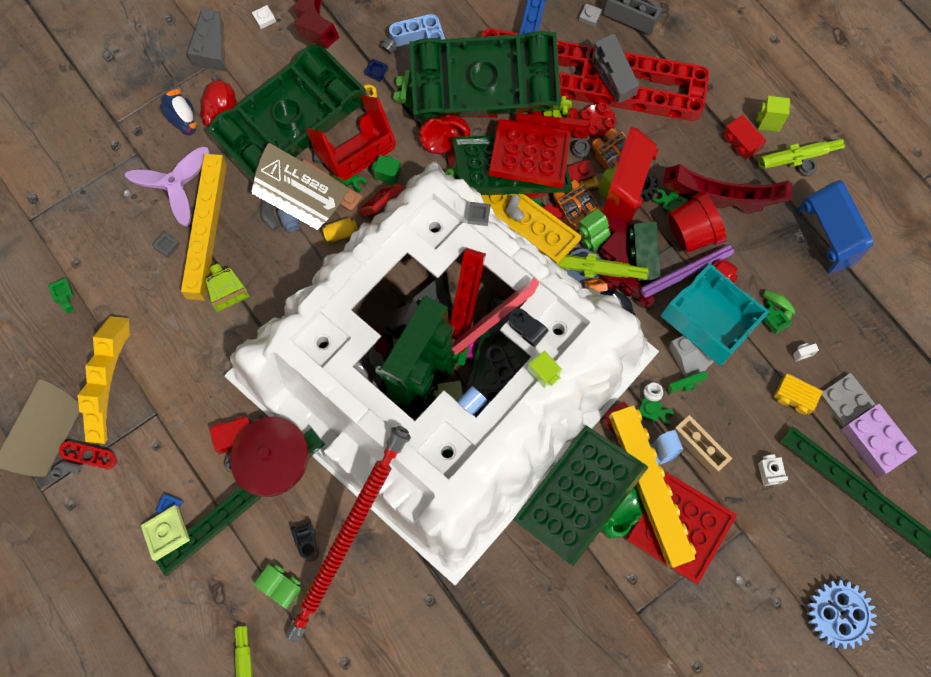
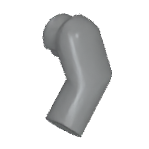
[507,195,524,221]

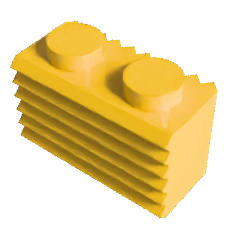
[774,373,823,415]

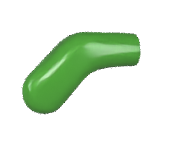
[763,289,795,320]

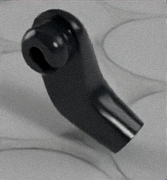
[609,290,636,316]

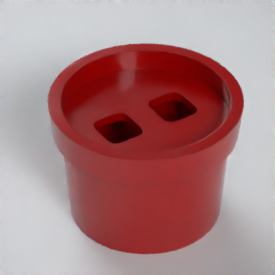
[667,191,726,253]

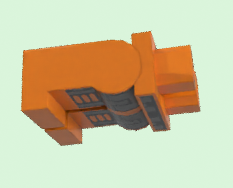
[592,128,626,170]
[553,180,606,234]

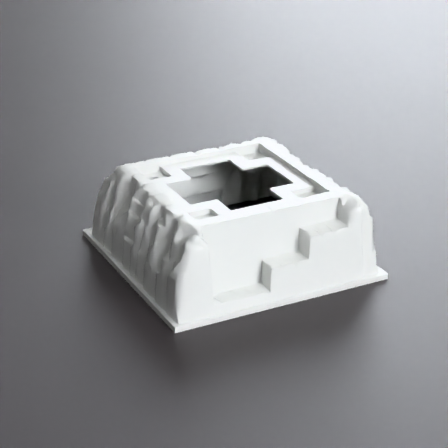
[225,161,659,586]

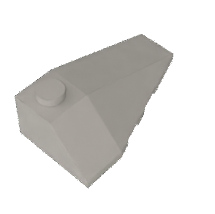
[668,335,714,378]

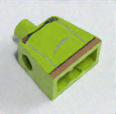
[206,264,250,312]

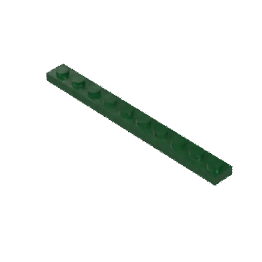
[780,426,931,558]
[155,428,326,576]

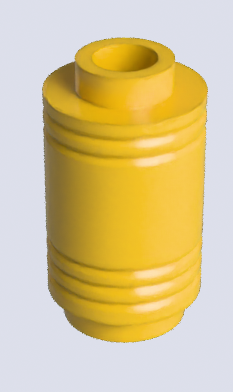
[322,217,358,243]

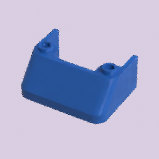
[797,180,873,274]

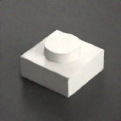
[252,5,276,29]
[793,343,819,362]

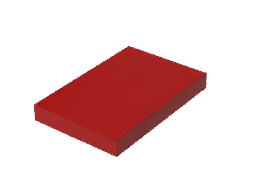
[358,184,404,216]

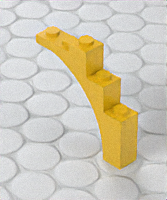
[78,316,130,444]

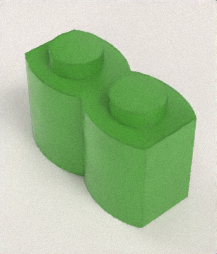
[578,209,611,252]
[253,564,303,610]

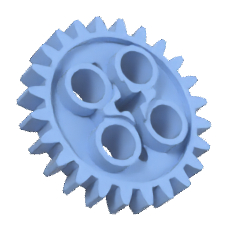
[807,580,877,650]

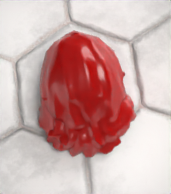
[200,80,237,127]
[419,115,471,155]

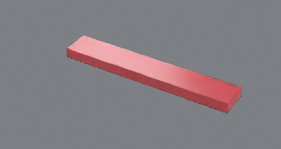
[451,277,539,355]

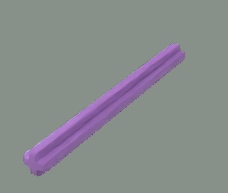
[640,245,734,298]

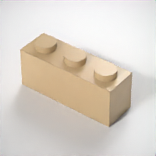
[674,415,732,476]

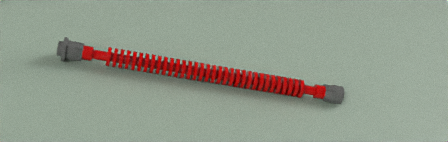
[285,426,411,643]

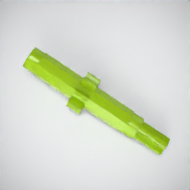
[758,139,845,170]
[557,253,649,279]
[235,626,253,677]

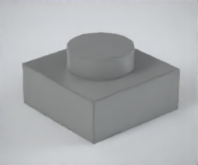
[579,3,602,27]

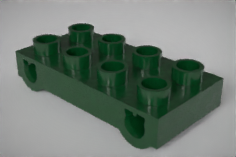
[409,31,561,119]
[206,44,367,184]
[375,295,455,420]

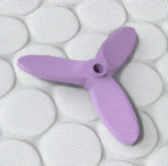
[125,147,210,227]

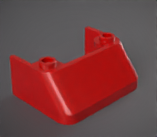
[306,95,396,180]
[603,126,659,222]

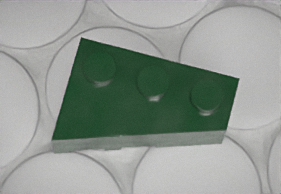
[628,222,660,281]

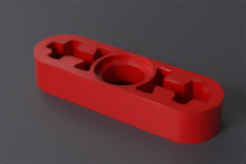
[59,441,117,470]

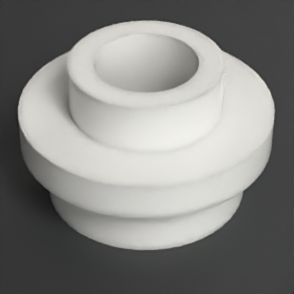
[644,383,663,401]

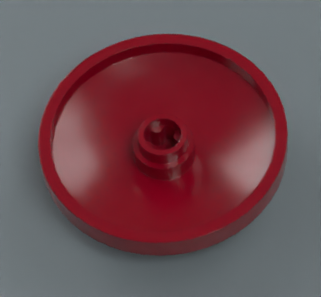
[230,417,309,497]

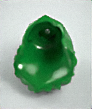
[601,488,642,539]

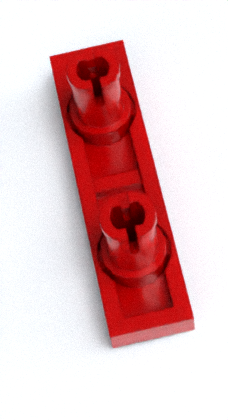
[516,108,589,138]

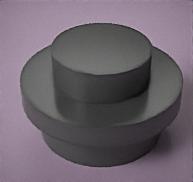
[380,38,397,54]
[572,140,590,158]
[798,158,817,176]

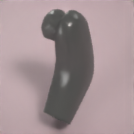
[261,200,280,231]

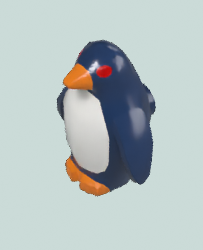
[160,89,197,136]

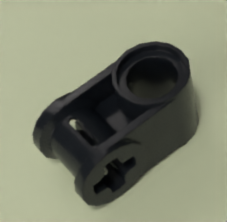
[509,308,549,347]
[291,520,319,562]

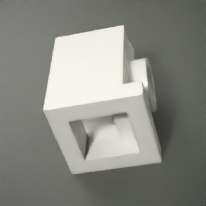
[758,454,788,486]

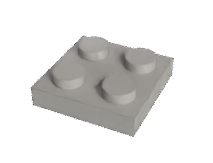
[820,373,875,426]

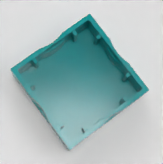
[661,263,770,366]

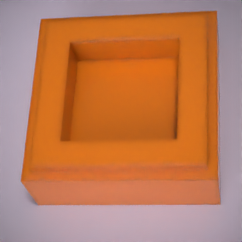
[583,278,608,292]

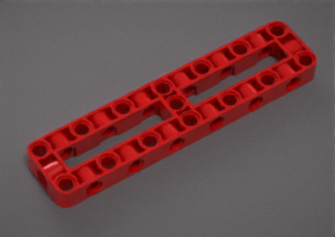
[481,28,709,121]

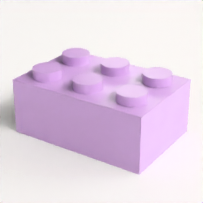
[841,404,917,478]

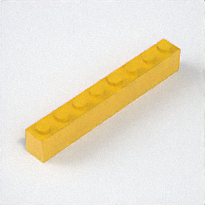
[181,154,227,301]
[609,405,696,569]

